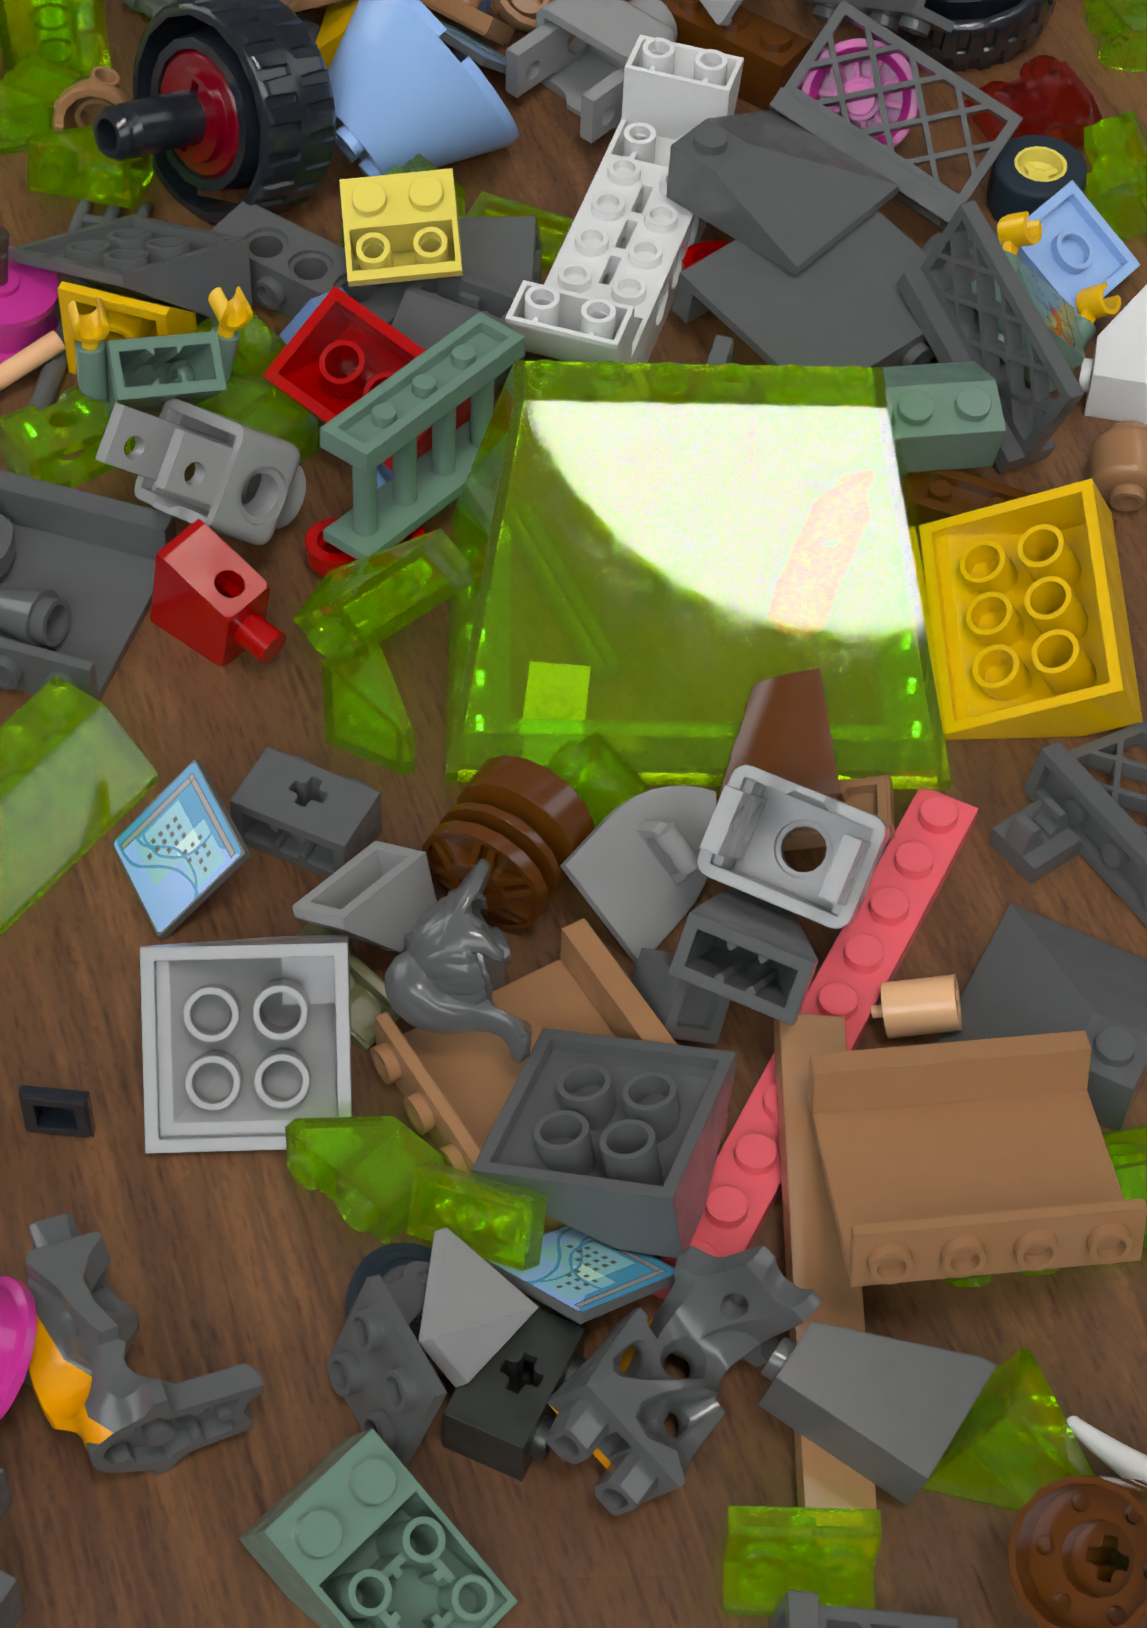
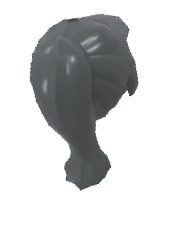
[385,859,532,1064]

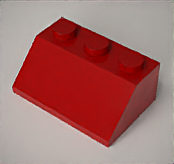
[262,286,470,473]

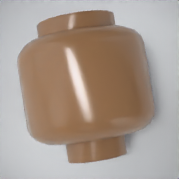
[1090,421,1147,512]

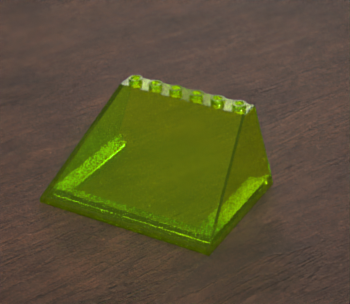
[445,359,951,790]

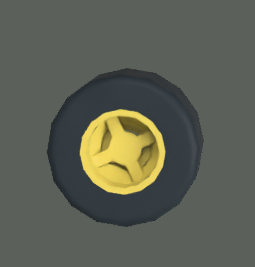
[987,134,1088,221]

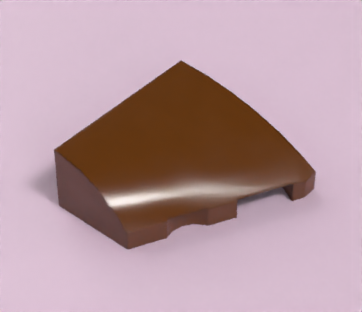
[716,668,841,803]

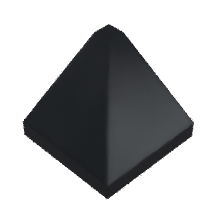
[19,1085,96,1138]

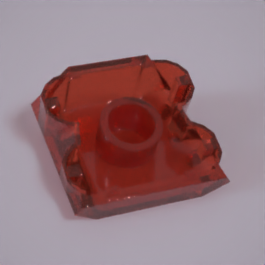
[964,55,1110,148]

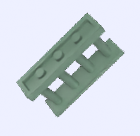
[320,312,526,566]

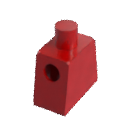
[150,518,286,666]

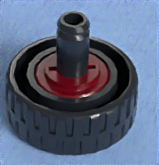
[93,0,336,224]

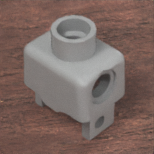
[505,0,678,144]
[95,398,306,545]
[697,765,890,929]

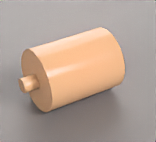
[871,974,962,1039]

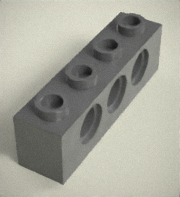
[210,201,413,325]

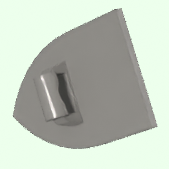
[560,785,717,965]

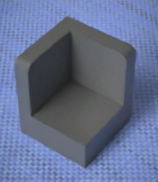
[632,948,730,1045]

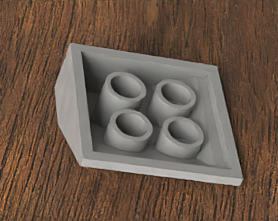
[140,935,353,1153]

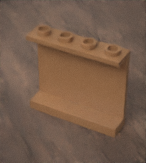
[370,918,728,1248]
[808,1030,1147,1287]

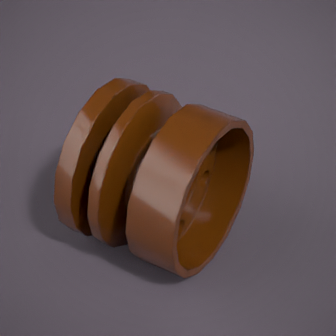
[422,755,594,930]
[1009,1476,1147,1628]

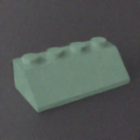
[747,361,1006,483]

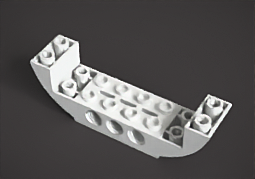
[505,34,744,377]

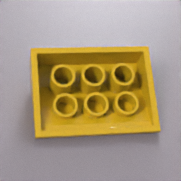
[919,478,1143,740]

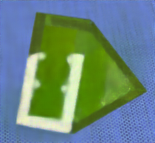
[322,641,415,775]
[921,1348,1094,1511]

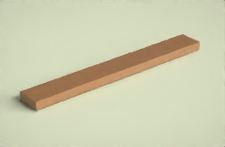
[773,1013,879,1549]

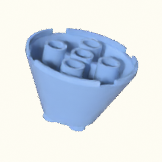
[328,0,520,177]

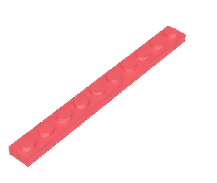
[652,785,979,1300]

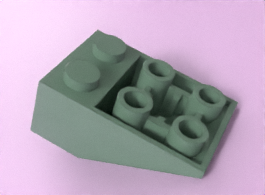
[238,1428,518,1628]

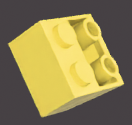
[339,168,463,287]

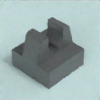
[989,797,1082,884]

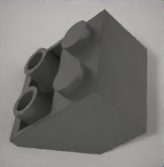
[391,273,529,391]

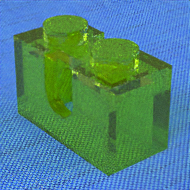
[1084,110,1147,240]
[0,385,136,488]

